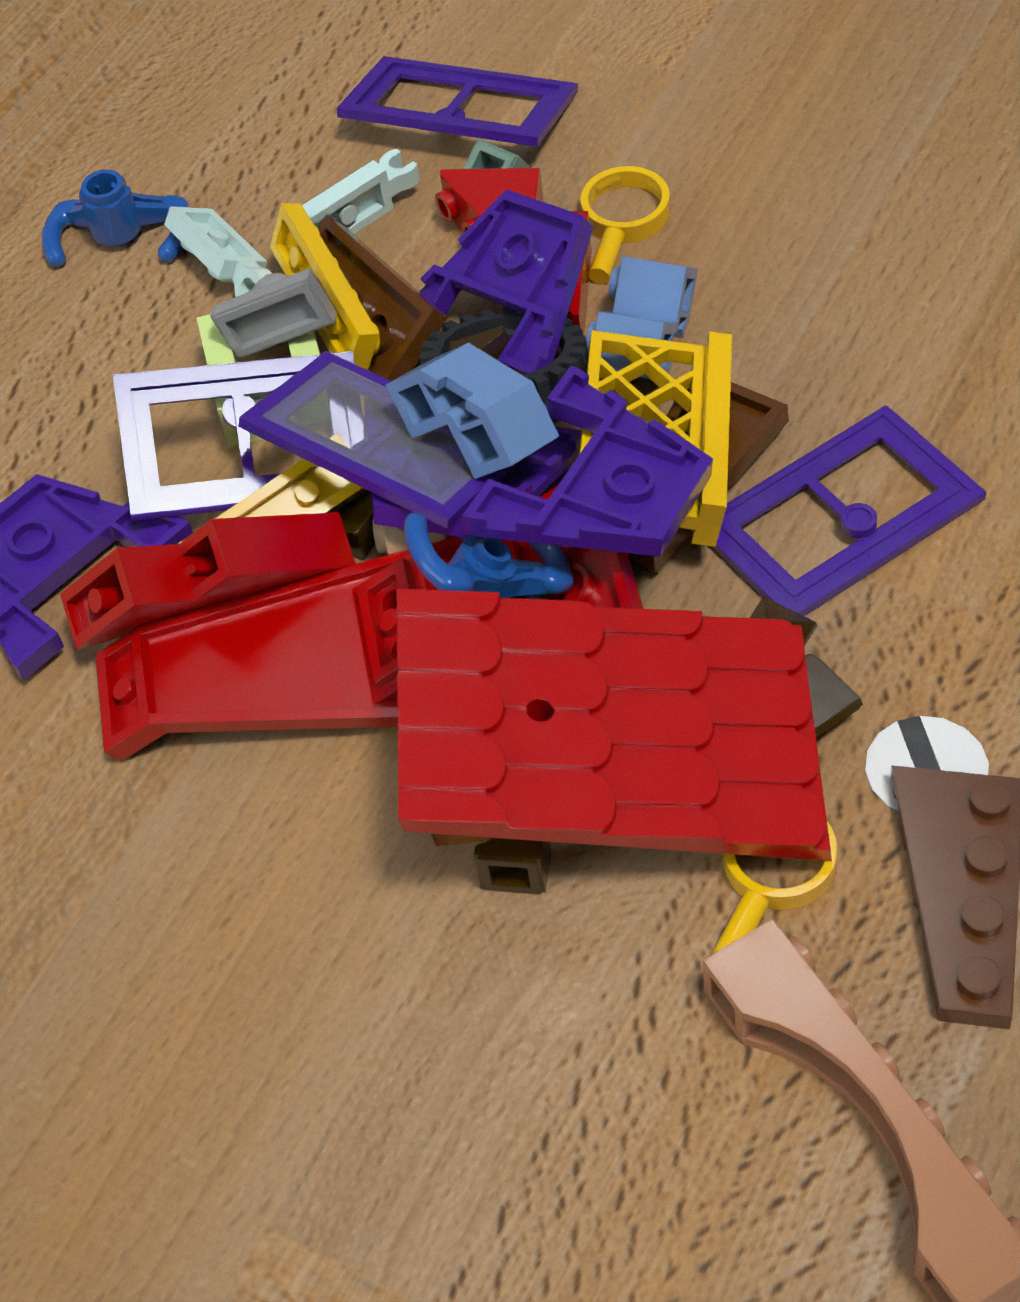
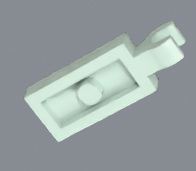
[302,149,420,234]
[164,206,272,297]

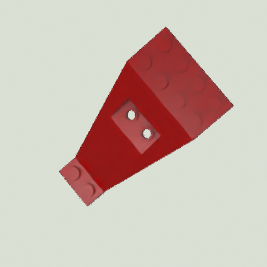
[95,486,644,761]

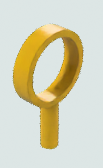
[580,166,670,284]
[712,821,837,954]

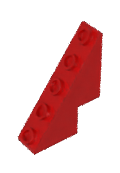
[435,168,592,335]
[60,512,356,649]

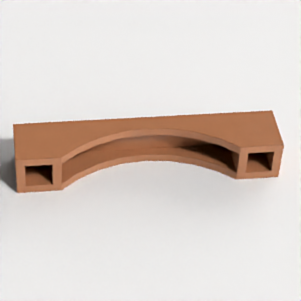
[703,919,1020,1302]

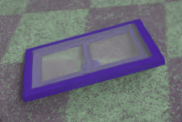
[238,351,524,529]

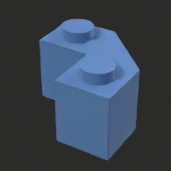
[586,256,698,379]
[385,343,559,479]

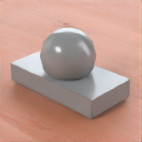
[210,268,337,360]

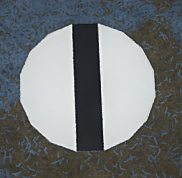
[865,716,989,811]

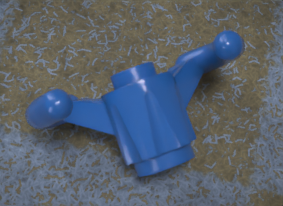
[42,170,189,268]
[404,513,574,598]

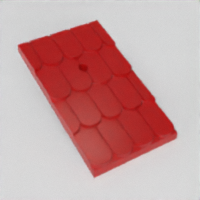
[397,588,832,861]

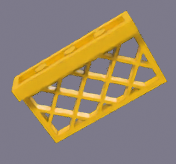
[579,330,732,547]

